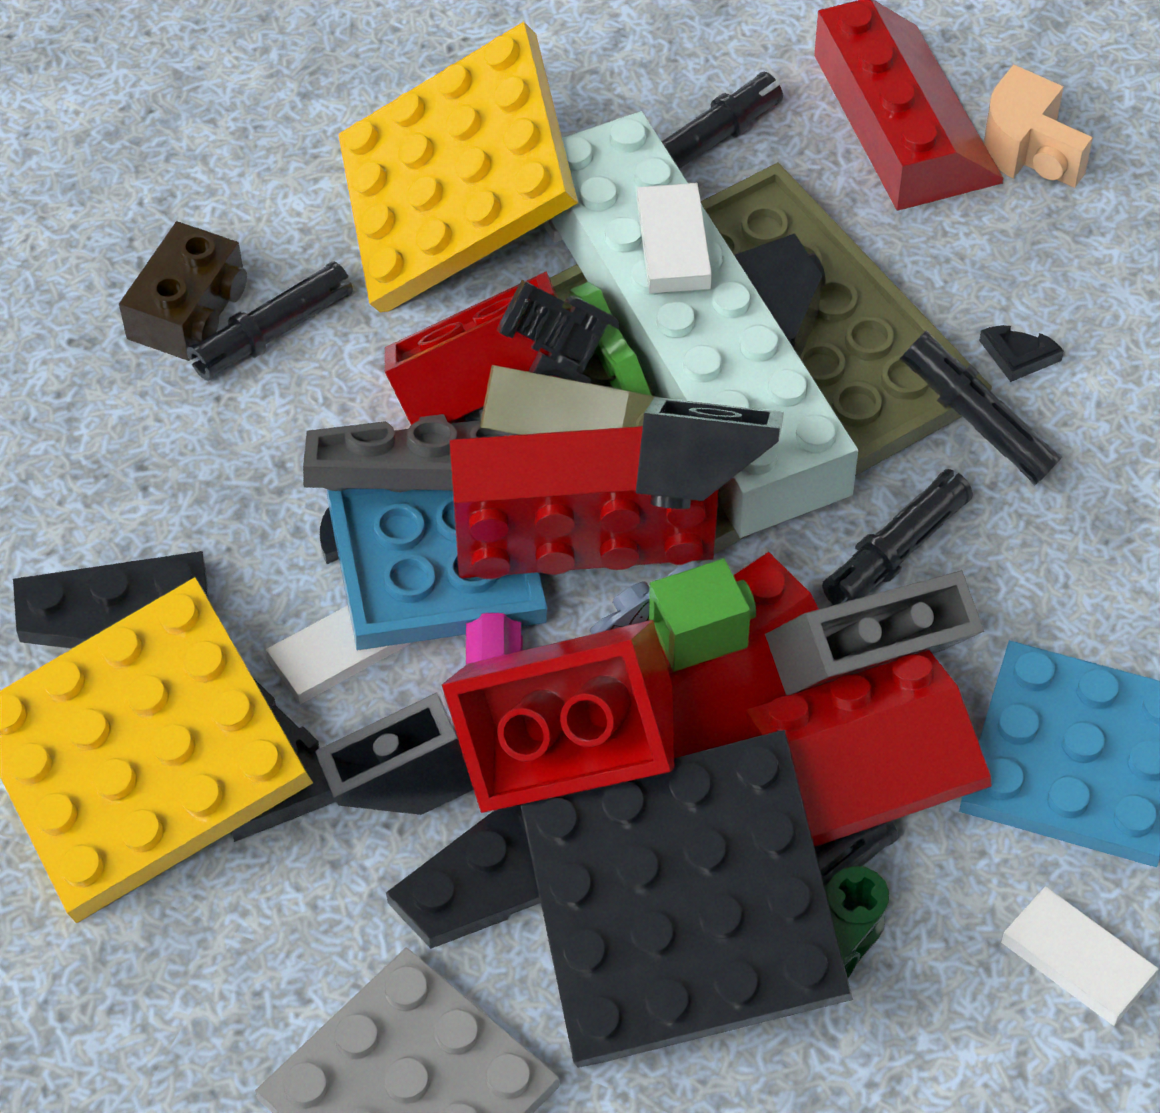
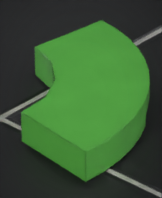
[568,282,652,396]

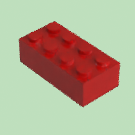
[449,426,718,579]

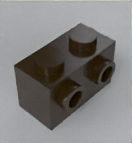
[119,221,247,361]

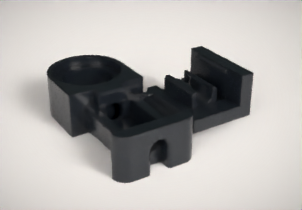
[496,280,619,384]

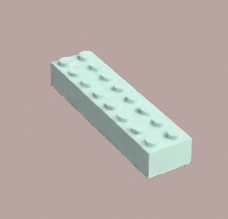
[551,111,858,538]

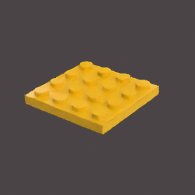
[338,21,578,313]
[0,577,313,923]

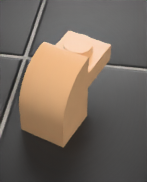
[984,64,1093,188]

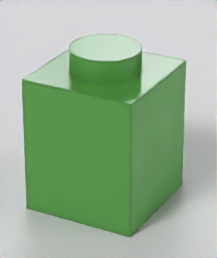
[649,558,756,671]

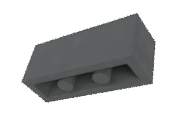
[765,570,985,695]

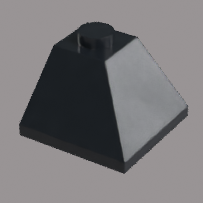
[636,397,784,509]

